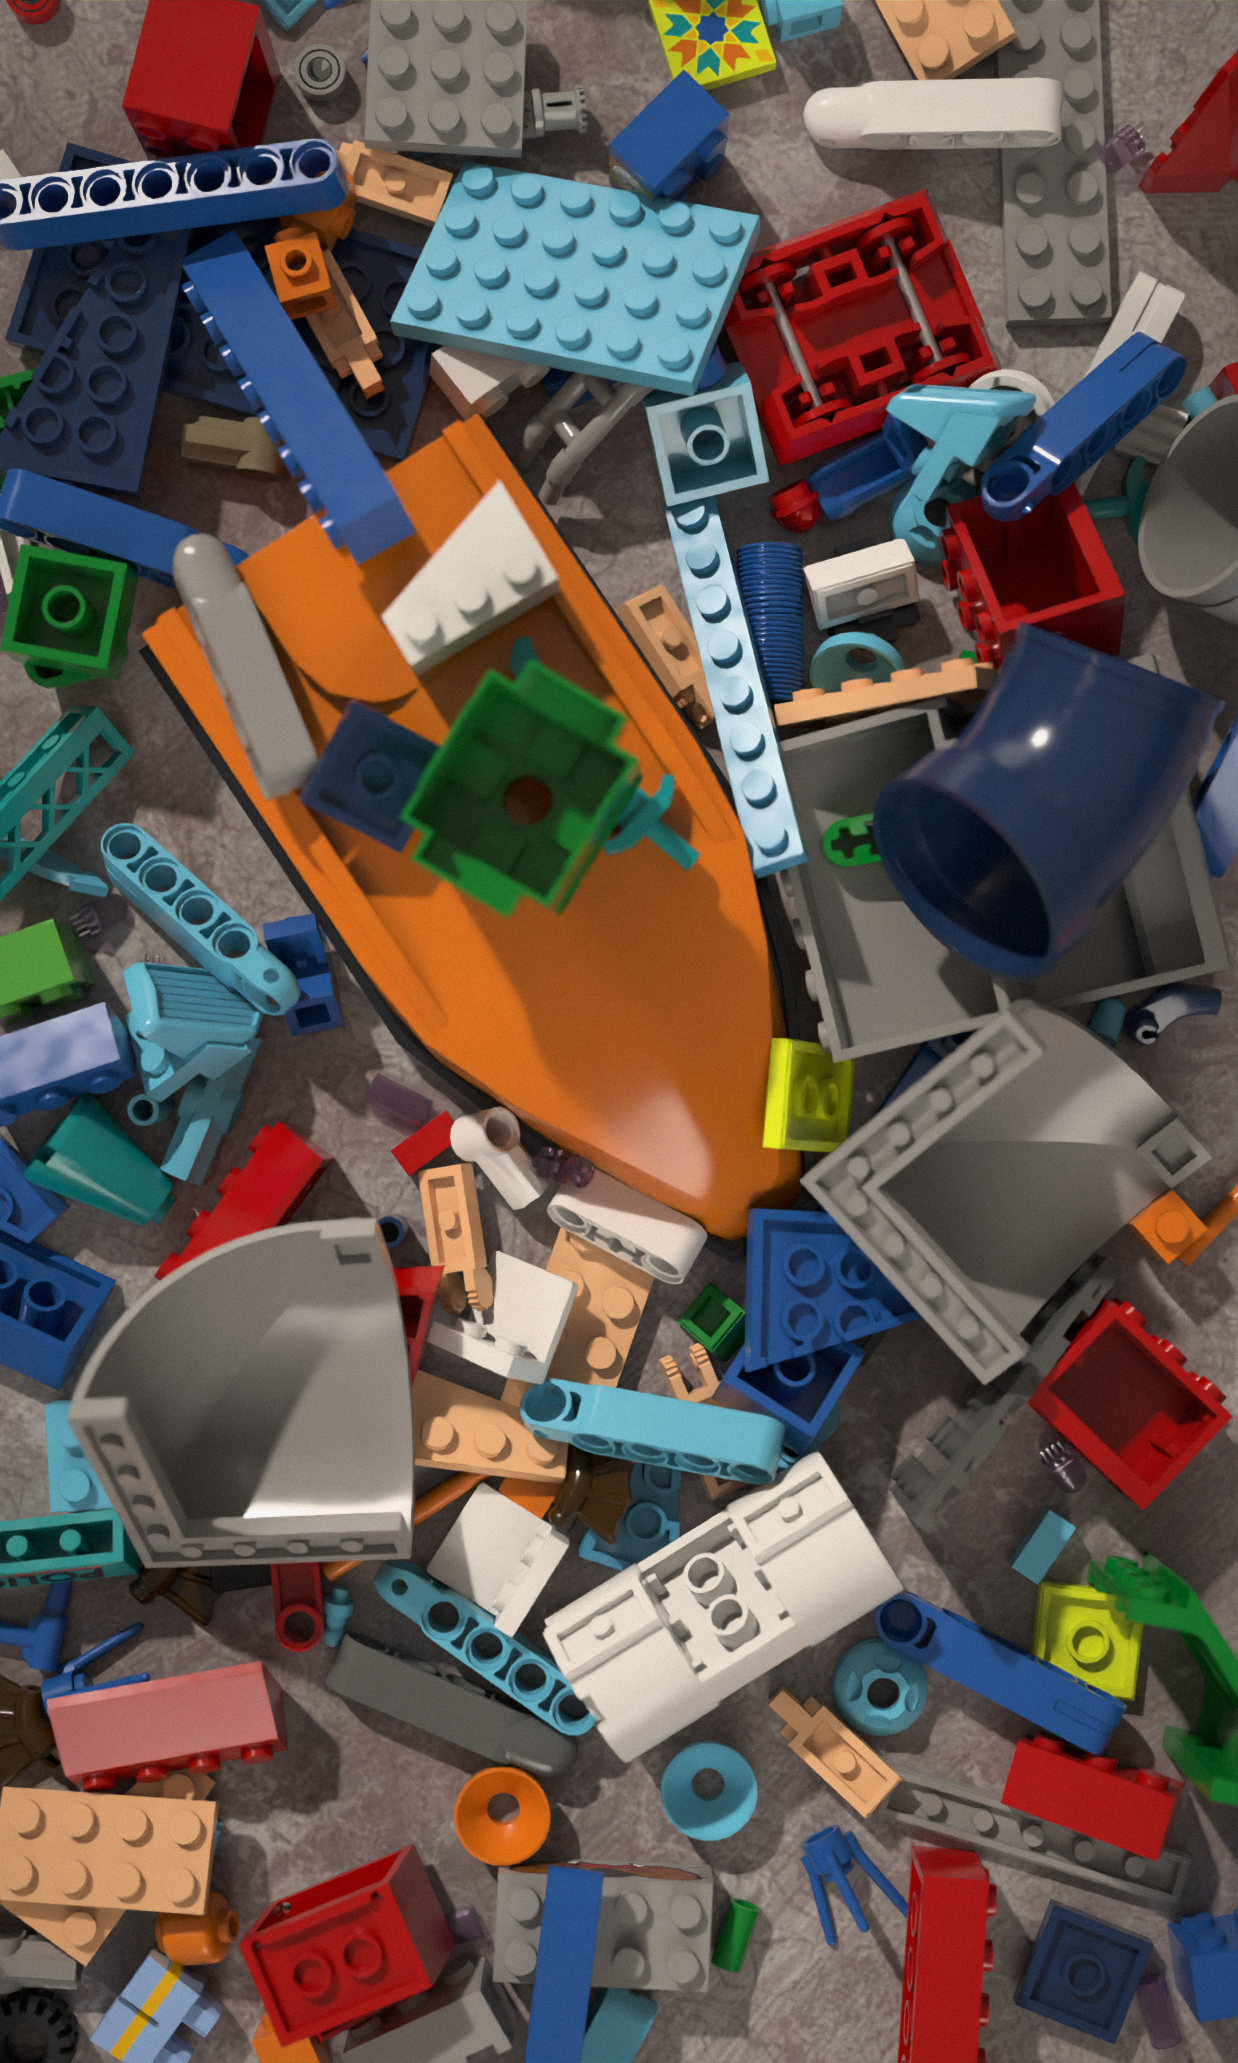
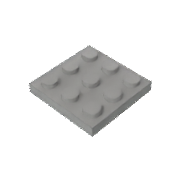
[364,0,528,158]

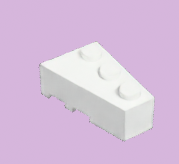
[381,480,560,677]

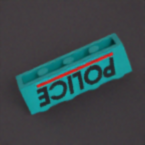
[0,1509,139,1589]

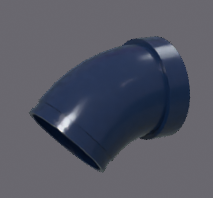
[873,621,1225,982]

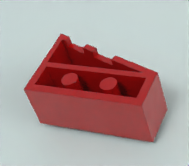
[1000,1731,1186,1862]

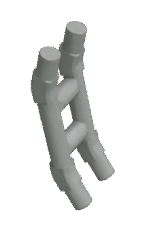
[513,372,654,505]

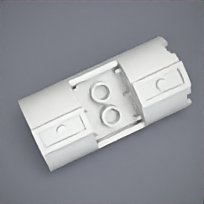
[543,1449,904,1763]

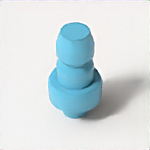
[323,1585,355,1647]

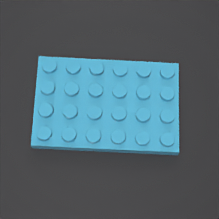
[390,161,761,397]

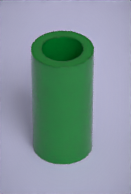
[711,1898,761,1973]

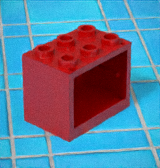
[122,0,281,188]
[939,482,1125,671]
[1027,1297,1233,1511]
[238,1844,456,2048]

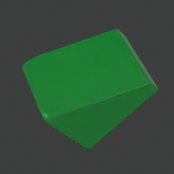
[677,1282,746,1361]

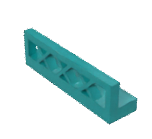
[0,705,136,901]

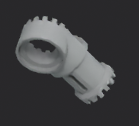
[522,84,588,143]

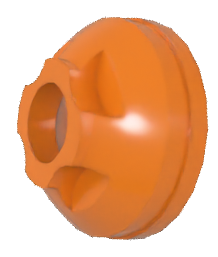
[454,1765,551,1866]

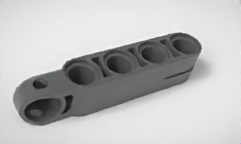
[325,1631,578,1779]

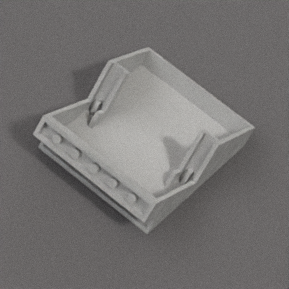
[780,653,1233,1063]

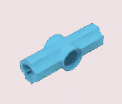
[160,1037,264,1186]

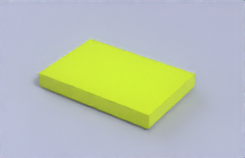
[763,1038,855,1152]

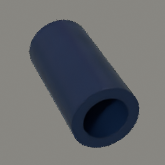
[378,1214,409,1249]

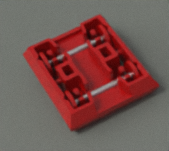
[722,188,1002,467]

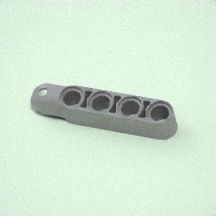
[172,534,319,801]

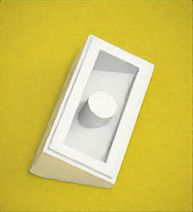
[804,539,920,630]

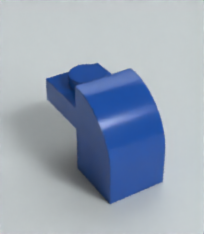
[263,913,344,1037]

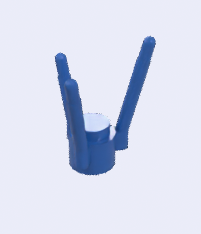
[41,1622,151,1715]
[800,1825,908,1946]

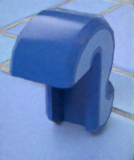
[807,414,934,521]

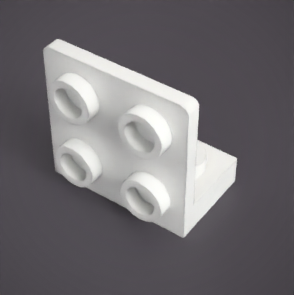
[427,1251,578,1385]
[427,1482,570,1638]

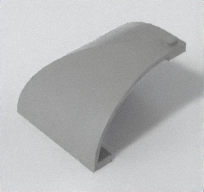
[800,1000,1214,1385]
[67,1217,415,1568]

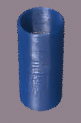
[736,542,805,710]

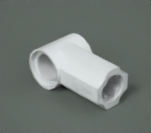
[450,1107,549,1210]

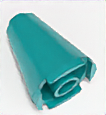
[21,1092,176,1227]

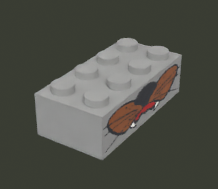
[493,1857,713,1992]

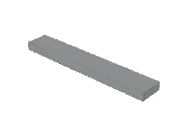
[873,1760,1193,1907]

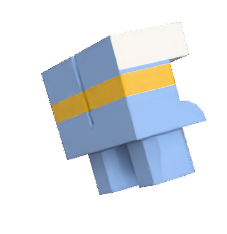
[89,1941,224,2063]

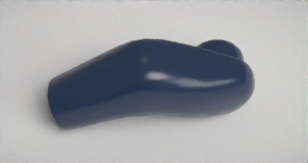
[1125,982,1222,1046]

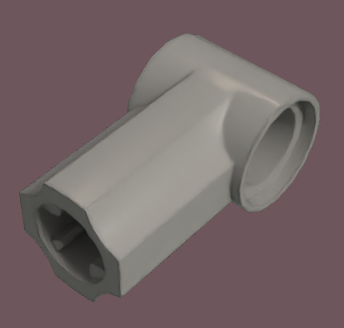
[0,1925,84,1994]

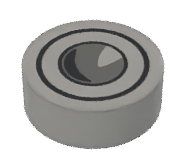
[294,44,347,102]

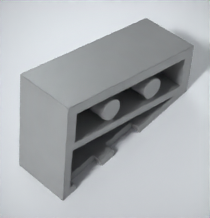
[342,1956,517,2063]

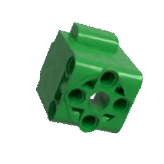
[400,659,644,919]

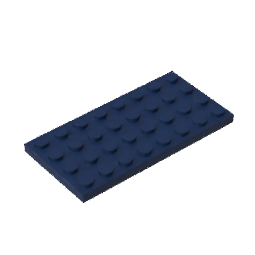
[5,142,443,463]

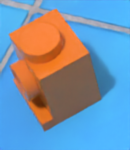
[264,227,338,320]

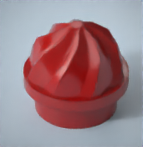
[768,479,820,533]

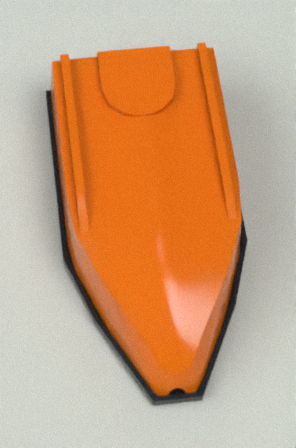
[139,413,819,1264]

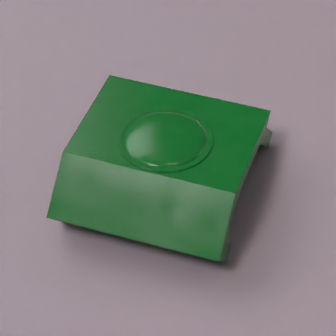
[1086,1550,1238,1805]

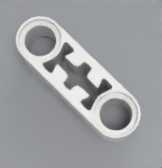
[547,1163,707,1284]

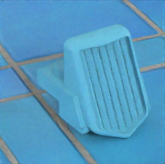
[886,384,1036,503]
[123,962,264,1103]

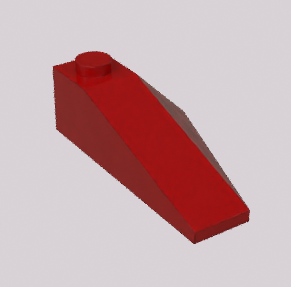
[1138,50,1238,194]

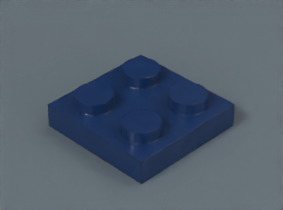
[299,699,441,853]
[1012,1899,1153,2045]

